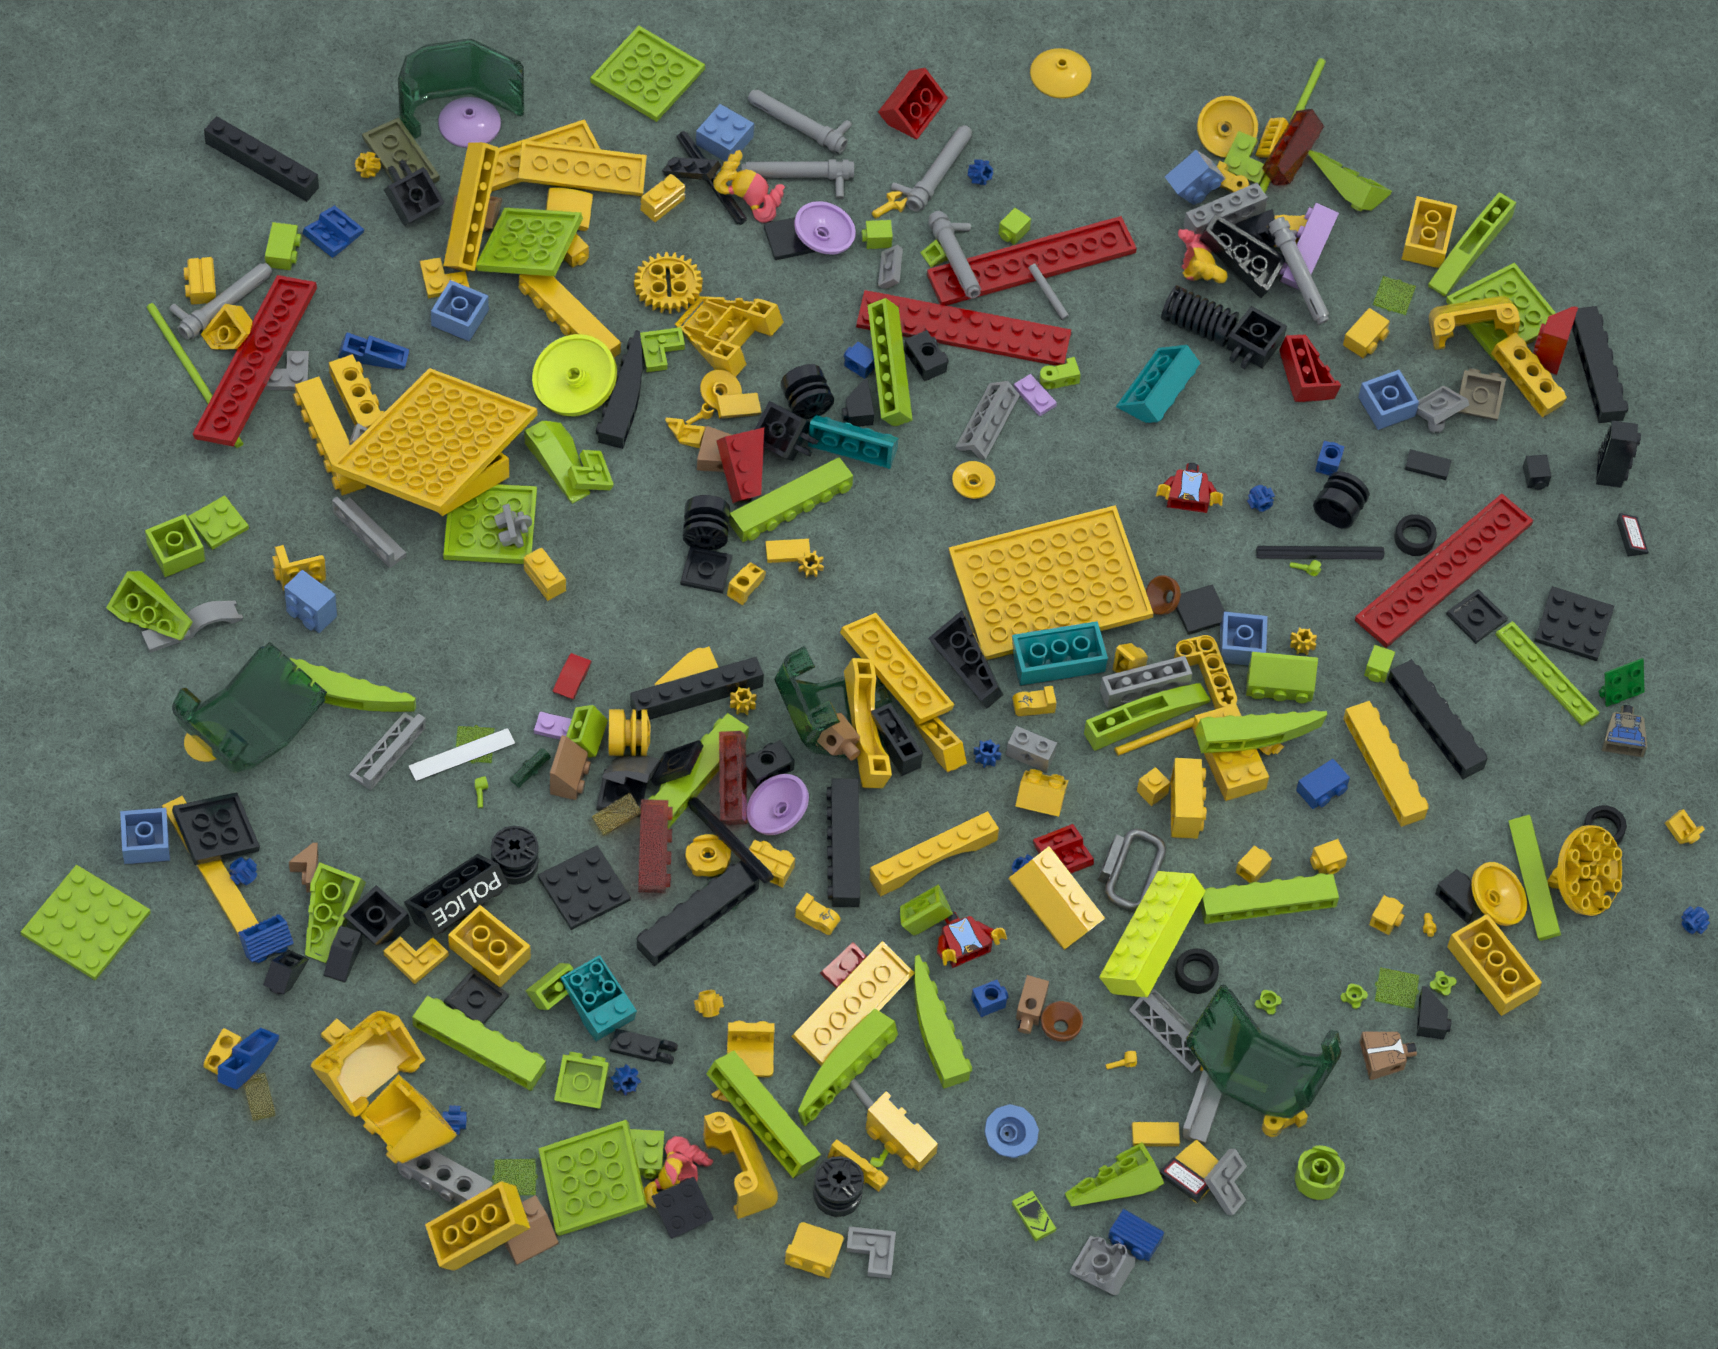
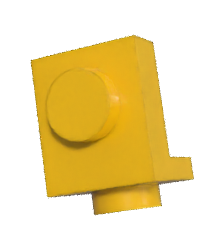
[1665,809,1705,844]

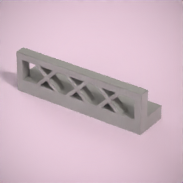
[955,381,1020,459]
[332,497,406,568]
[349,712,426,790]
[1129,989,1218,1073]
[1183,1047,1233,1146]

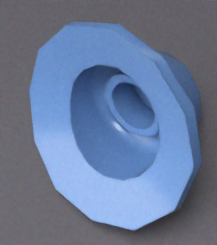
[984,1104,1039,1158]

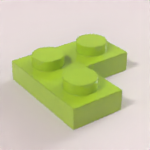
[1224,131,1268,185]
[640,327,685,372]
[567,450,614,491]

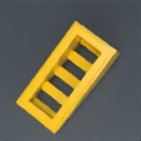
[1255,118,1292,158]

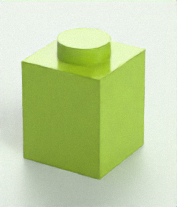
[998,208,1031,245]
[861,220,893,249]
[1364,645,1395,683]

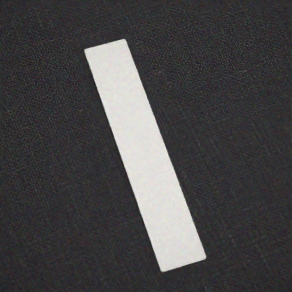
[409,728,515,781]

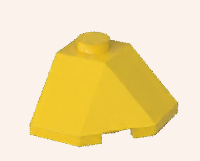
[201,304,253,349]

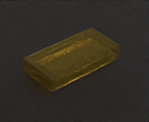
[592,793,642,836]
[244,1073,276,1121]

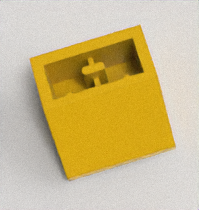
[1015,769,1069,817]

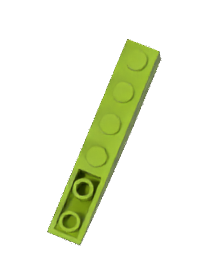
[1428,192,1517,297]
[280,658,416,712]
[1084,683,1211,751]
[1195,710,1327,753]
[914,955,972,1089]
[798,1008,898,1126]

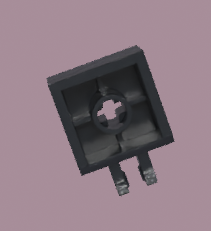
[383,160,445,226]
[1226,306,1287,369]
[754,401,819,461]

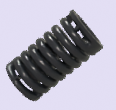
[1161,285,1239,347]

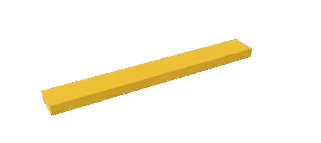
[162,796,259,936]

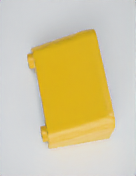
[1429,296,1520,350]
[311,1011,426,1117]
[360,1074,457,1164]
[703,1112,778,1219]

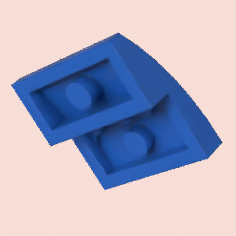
[303,205,364,258]

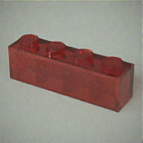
[1262,109,1324,186]
[719,731,747,825]
[638,799,673,893]

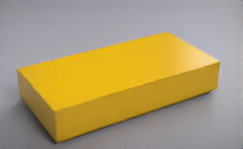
[715,393,762,419]
[765,539,810,563]
[1132,1122,1180,1146]

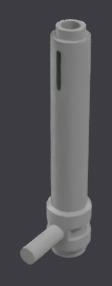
[748,90,852,153]
[891,125,972,212]
[742,159,854,199]
[928,211,981,298]
[1269,217,1329,325]
[169,263,272,340]

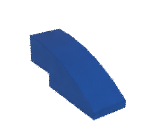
[338,332,410,369]
[218,1027,279,1090]

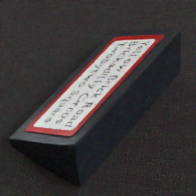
[1616,513,1649,557]
[1159,1157,1209,1203]

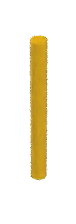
[1114,717,1194,756]

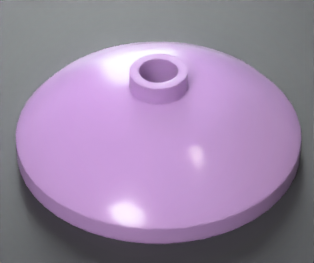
[438,97,501,148]
[794,201,856,254]
[747,774,809,835]

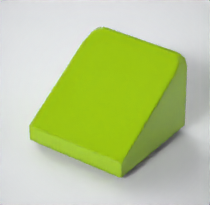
[920,240,948,268]

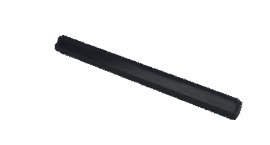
[677,131,747,225]
[1256,545,1385,559]
[688,797,773,884]

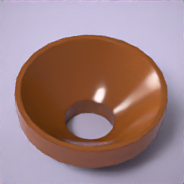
[1146,575,1181,615]
[1041,1001,1083,1042]

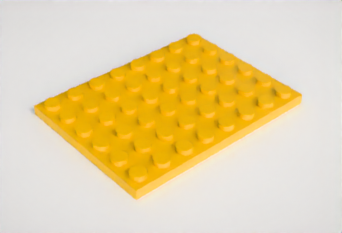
[331,368,538,513]
[949,505,1153,660]

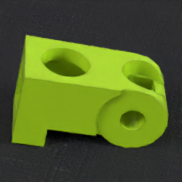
[1039,357,1081,389]

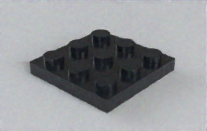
[1534,586,1614,661]
[172,792,260,866]
[538,845,631,930]

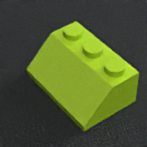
[1246,652,1318,703]

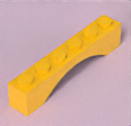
[844,658,892,788]
[869,811,999,897]

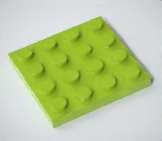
[590,26,705,122]
[476,208,583,276]
[1446,263,1556,361]
[443,484,537,564]
[21,865,151,980]
[538,1120,647,1236]

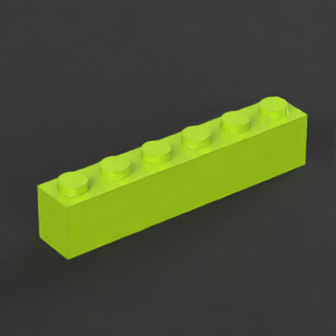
[868,298,913,426]
[729,457,853,542]
[646,713,749,830]
[1199,873,1339,924]
[412,996,546,1091]
[706,1051,821,1178]

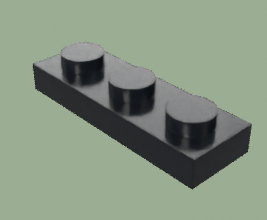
[662,157,721,180]

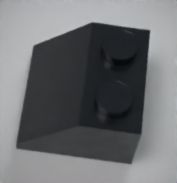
[343,885,411,946]

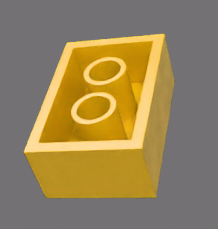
[1401,196,1457,268]
[1170,758,1206,839]
[448,905,531,988]

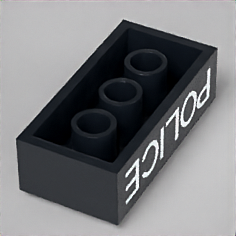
[404,854,509,935]

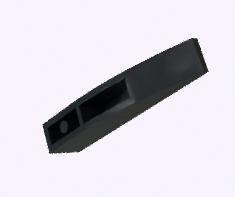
[595,330,642,449]

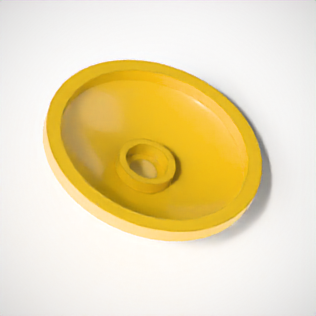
[1030,48,1091,98]
[1197,96,1258,158]
[1471,862,1527,926]

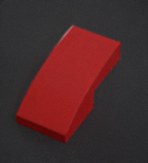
[553,653,592,700]

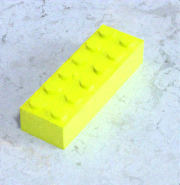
[1099,871,1205,998]

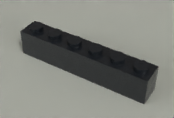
[204,116,319,202]
[1572,306,1628,423]
[630,656,764,720]
[1387,659,1488,780]
[826,778,860,907]
[637,861,759,967]

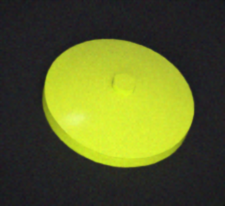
[532,334,617,416]

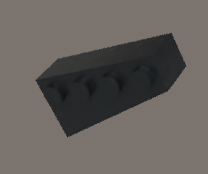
[1199,214,1285,298]
[1596,420,1641,488]
[928,610,1004,709]

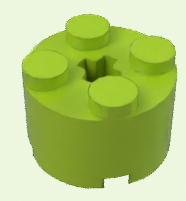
[1295,1145,1345,1200]

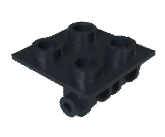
[1235,209,1276,247]
[651,1177,714,1239]

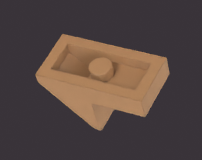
[289,843,319,892]

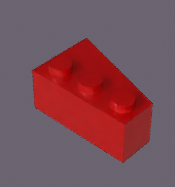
[1279,334,1341,402]
[716,428,764,503]

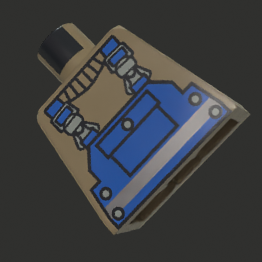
[1602,705,1647,757]

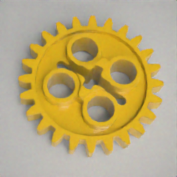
[634,252,703,314]

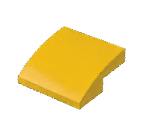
[546,188,593,231]
[1175,1140,1219,1203]

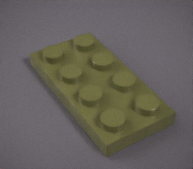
[362,117,440,183]

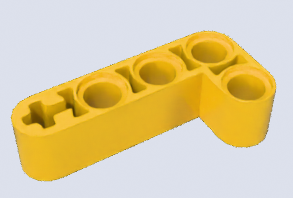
[1174,635,1237,709]

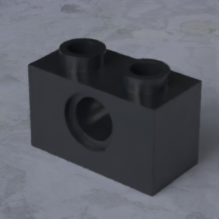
[904,330,949,382]
[742,740,795,789]

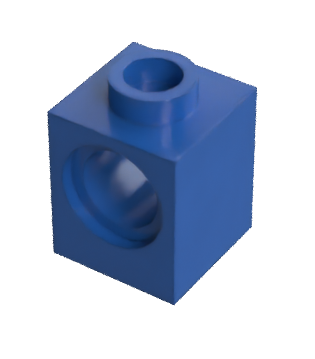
[844,341,875,379]
[1315,441,1345,476]
[971,980,1008,1017]

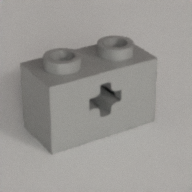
[1006,726,1057,772]

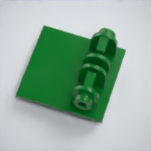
[1598,658,1645,707]

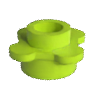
[1430,971,1456,996]
[1341,983,1368,1009]
[1255,990,1282,1015]

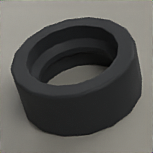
[1394,514,1437,556]
[1583,805,1627,846]
[1175,948,1219,994]

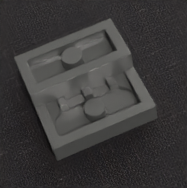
[602,755,660,784]

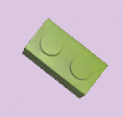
[265,222,302,271]
[566,705,608,758]
[526,963,574,1010]

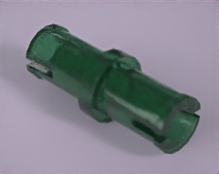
[509,748,551,788]

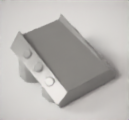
[1070,1236,1136,1295]

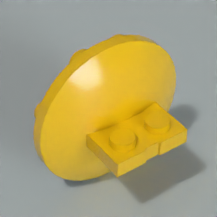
[1548,825,1622,916]

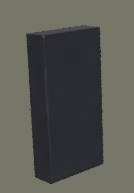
[1405,449,1451,480]

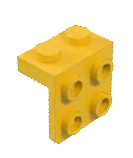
[272,545,326,591]
[727,1021,775,1077]
[785,1222,844,1279]

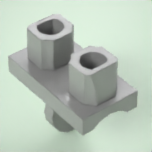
[494,504,532,548]

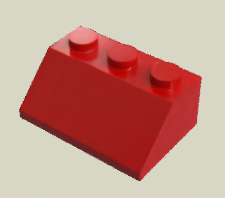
[878,68,948,140]
[1533,306,1578,375]

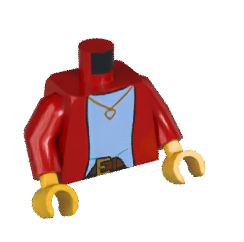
[1156,463,1223,513]
[937,911,1007,968]

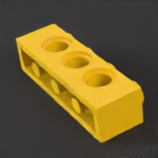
[1491,332,1567,418]
[329,354,384,428]

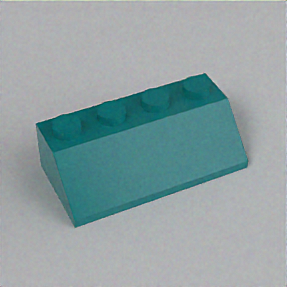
[1116,345,1201,423]
[808,415,899,469]
[1012,621,1108,686]

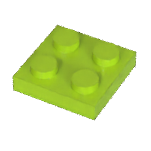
[188,495,249,550]

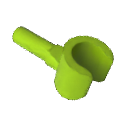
[1289,560,1321,576]
[474,776,488,808]
[870,1149,889,1171]

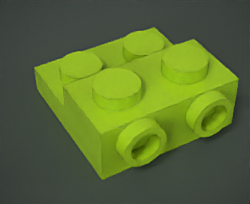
[554,1052,610,1109]
[630,1129,664,1179]

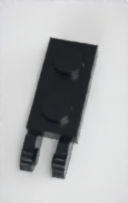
[610,1028,678,1064]

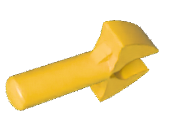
[872,191,907,219]

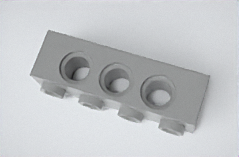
[1183,183,1268,235]
[1100,656,1192,709]
[397,1150,493,1205]

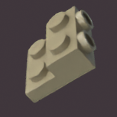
[1457,369,1506,421]

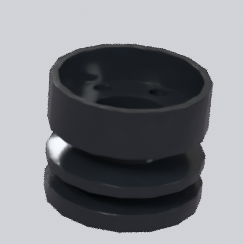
[780,364,834,419]
[1313,471,1370,529]
[683,495,730,550]
[491,826,539,885]
[813,1156,864,1217]

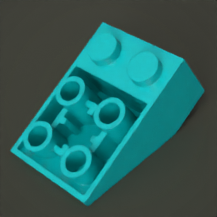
[561,955,637,1042]

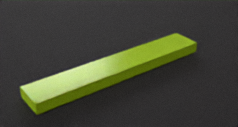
[1495,621,1599,726]
[1508,814,1561,941]

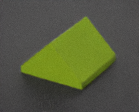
[900,884,953,936]

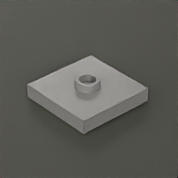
[1416,386,1469,425]

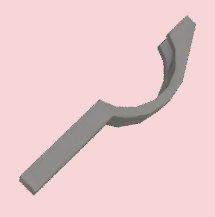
[141,601,244,653]

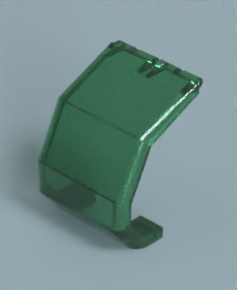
[398,38,524,139]
[172,642,327,773]
[774,646,898,759]
[1186,985,1342,1119]

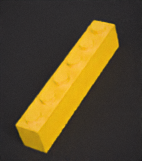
[443,142,500,271]
[519,274,621,358]
[293,377,366,496]
[1343,701,1429,827]

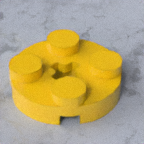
[686,834,731,877]

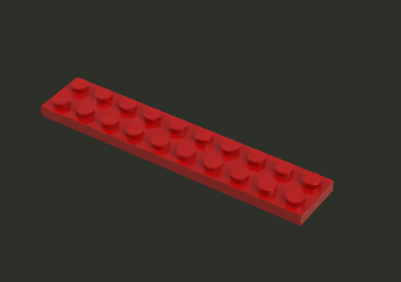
[926,216,1137,306]
[193,275,317,447]
[856,290,1072,366]
[1354,494,1533,648]

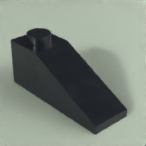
[871,703,923,776]

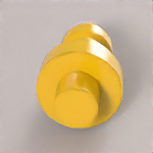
[1423,913,1437,937]

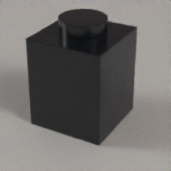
[1523,455,1551,490]

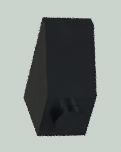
[842,379,874,427]
[1435,869,1474,924]
[324,926,362,983]
[263,950,309,994]
[1416,986,1451,1040]

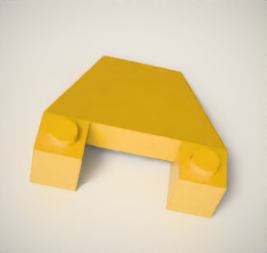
[675,296,784,377]

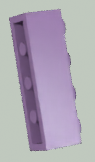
[1279,203,1339,290]

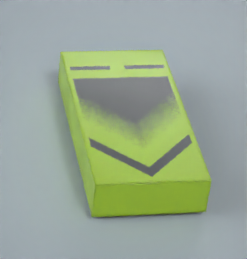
[1012,1191,1056,1242]

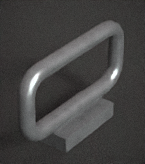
[1097,829,1166,911]

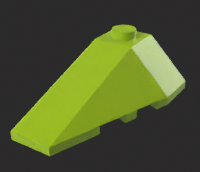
[1308,150,1392,212]
[524,420,590,504]
[106,571,193,640]
[305,862,366,963]
[1064,1142,1164,1206]

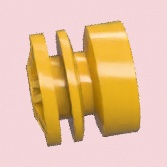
[609,709,650,756]

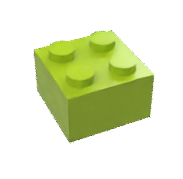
[145,514,205,577]

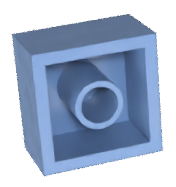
[696,104,754,161]
[1165,150,1226,205]
[431,280,489,341]
[1358,370,1419,430]
[284,570,337,633]
[1219,612,1267,666]
[120,808,170,864]

